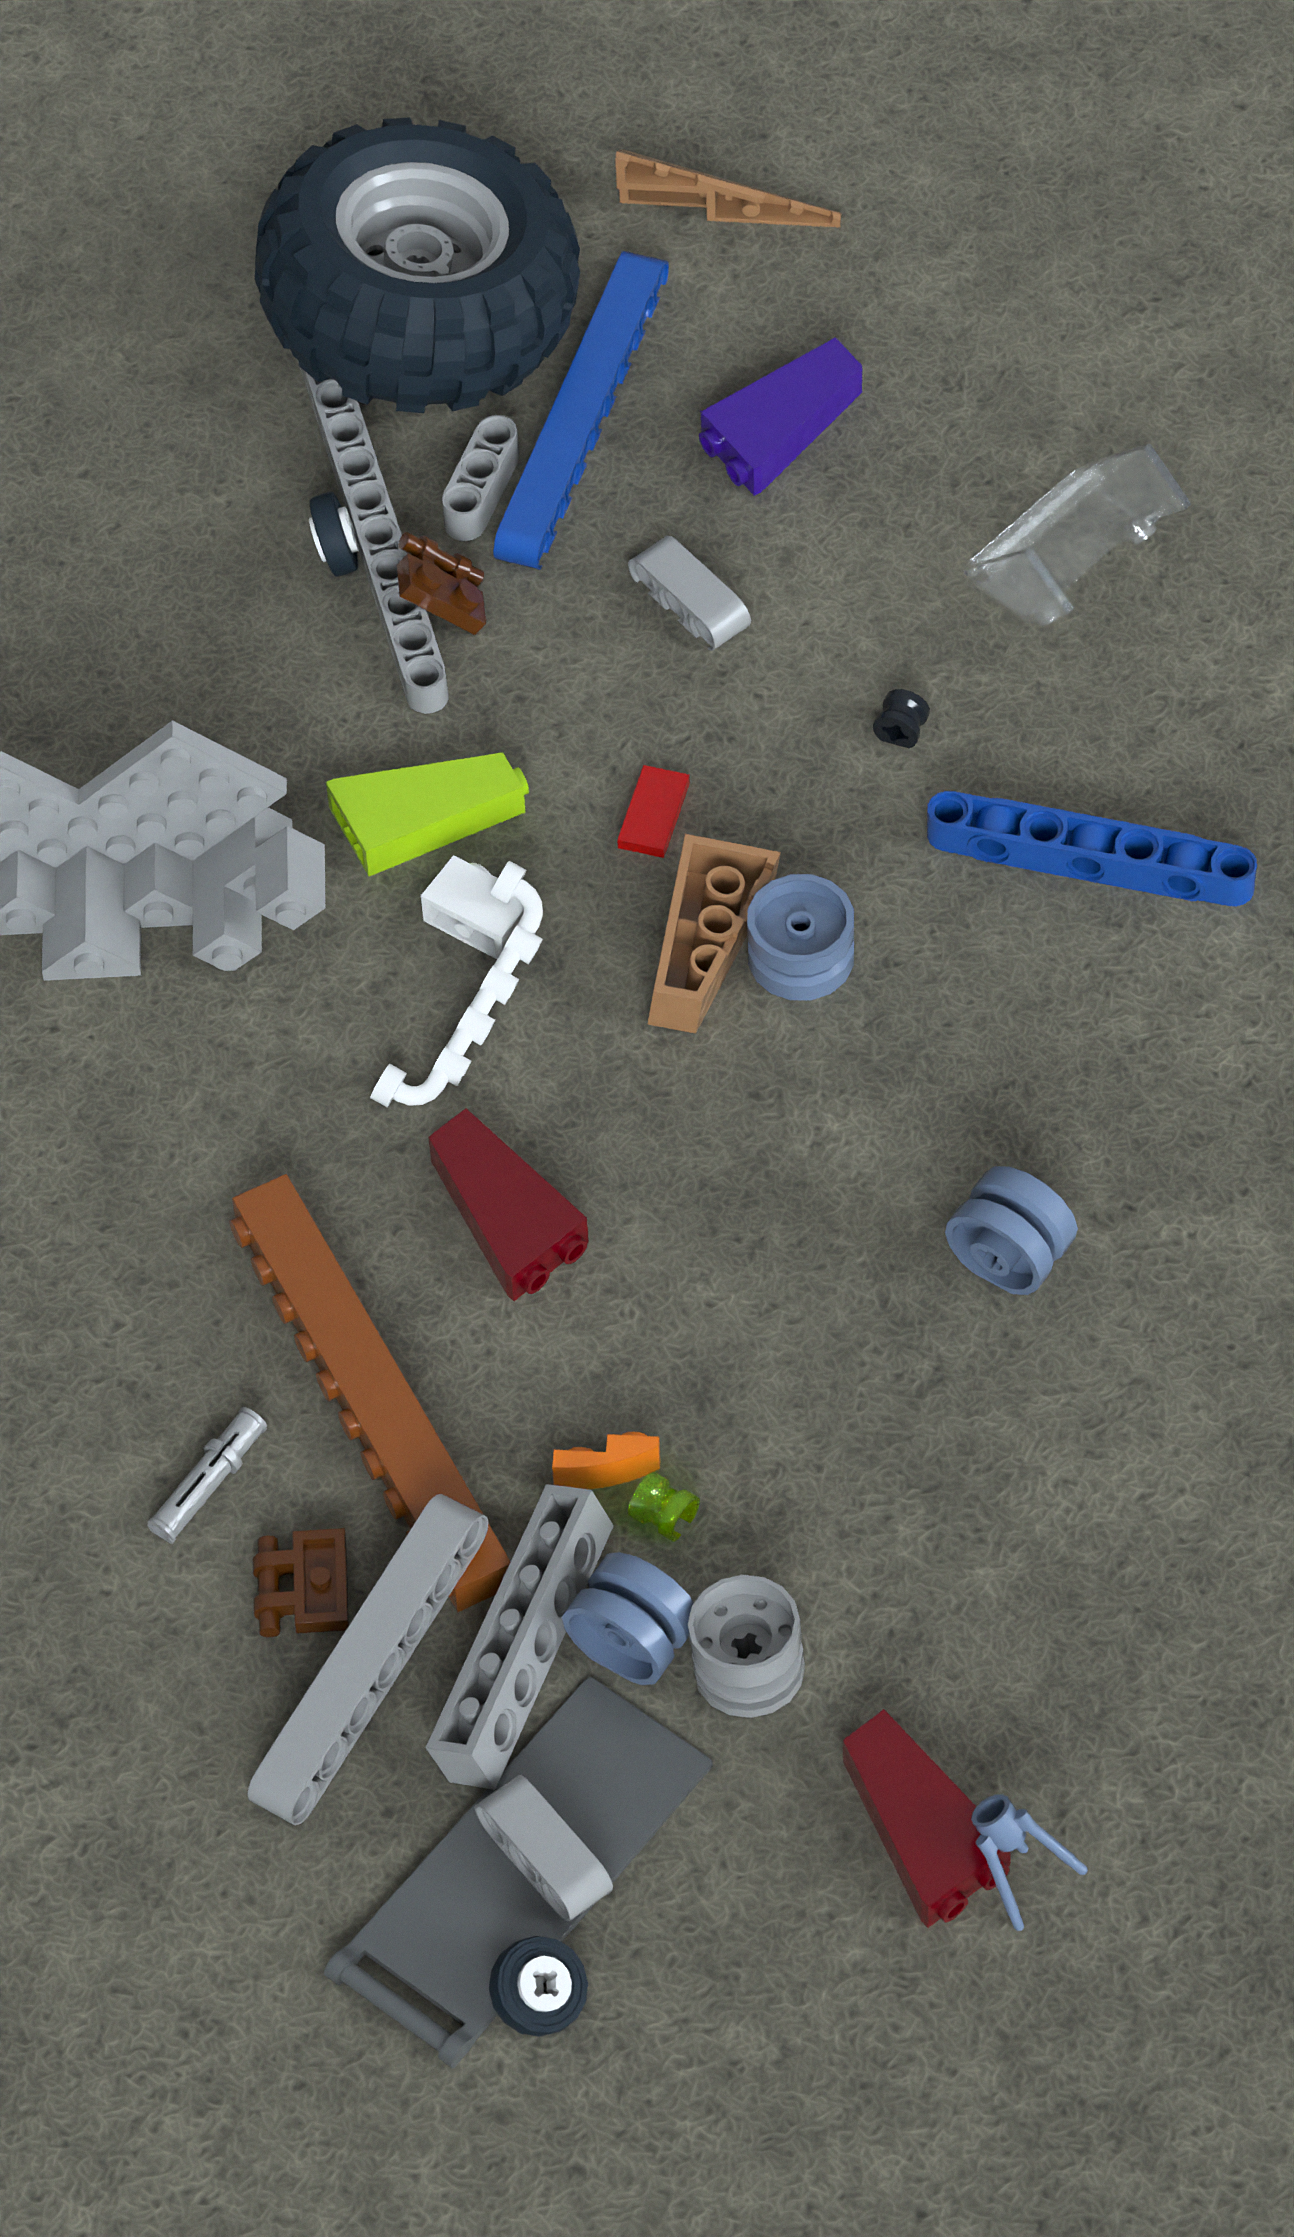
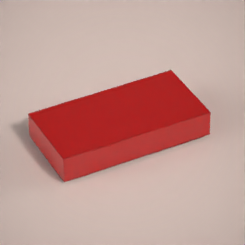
[617,765,690,858]

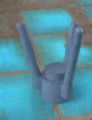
[971,1794,1088,1931]

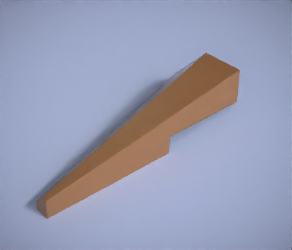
[615,149,842,227]

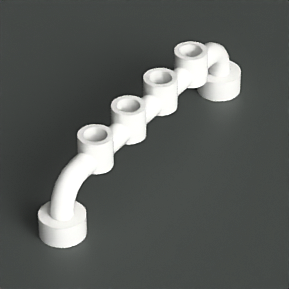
[370,860,543,1107]

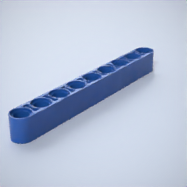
[493,251,669,570]

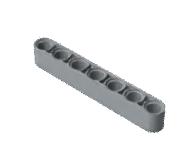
[248,1494,489,1825]

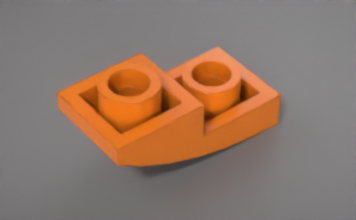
[552,1432,661,1490]

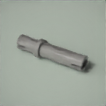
[147,1407,267,1544]

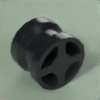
[873,689,930,749]

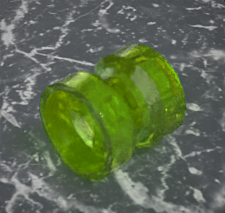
[628,1471,700,1542]

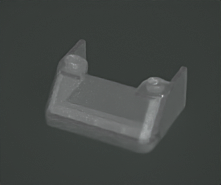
[962,443,1191,626]

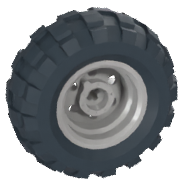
[254,117,580,413]

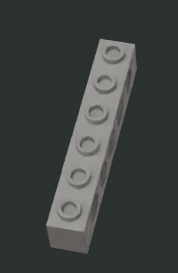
[426,1484,614,1790]

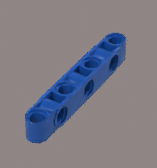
[927,791,1257,906]

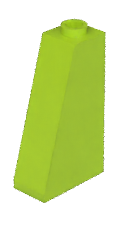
[326,752,529,877]

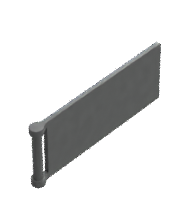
[324,1677,713,2068]

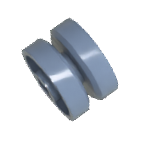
[747,874,854,1000]
[945,1166,1078,1295]
[562,1552,694,1685]

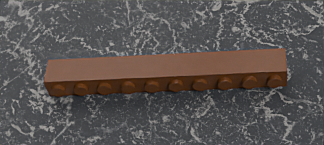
[229,1174,511,1612]

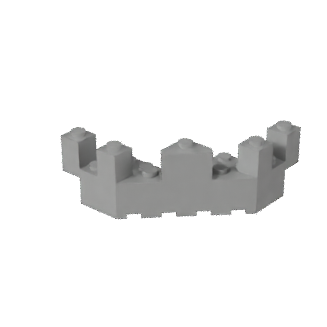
[0,721,326,981]

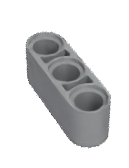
[442,415,519,541]
[628,535,751,651]
[475,1775,613,1921]

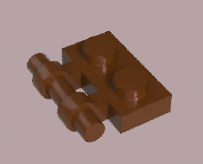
[397,532,486,635]
[253,1528,349,1638]

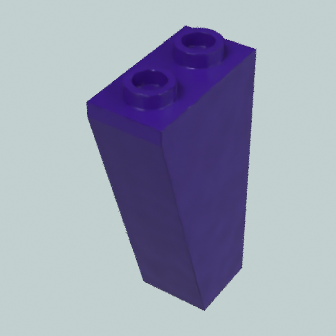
[699,337,862,496]

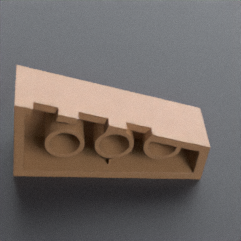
[647,834,781,1034]

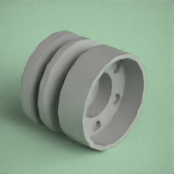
[688,1575,805,1718]

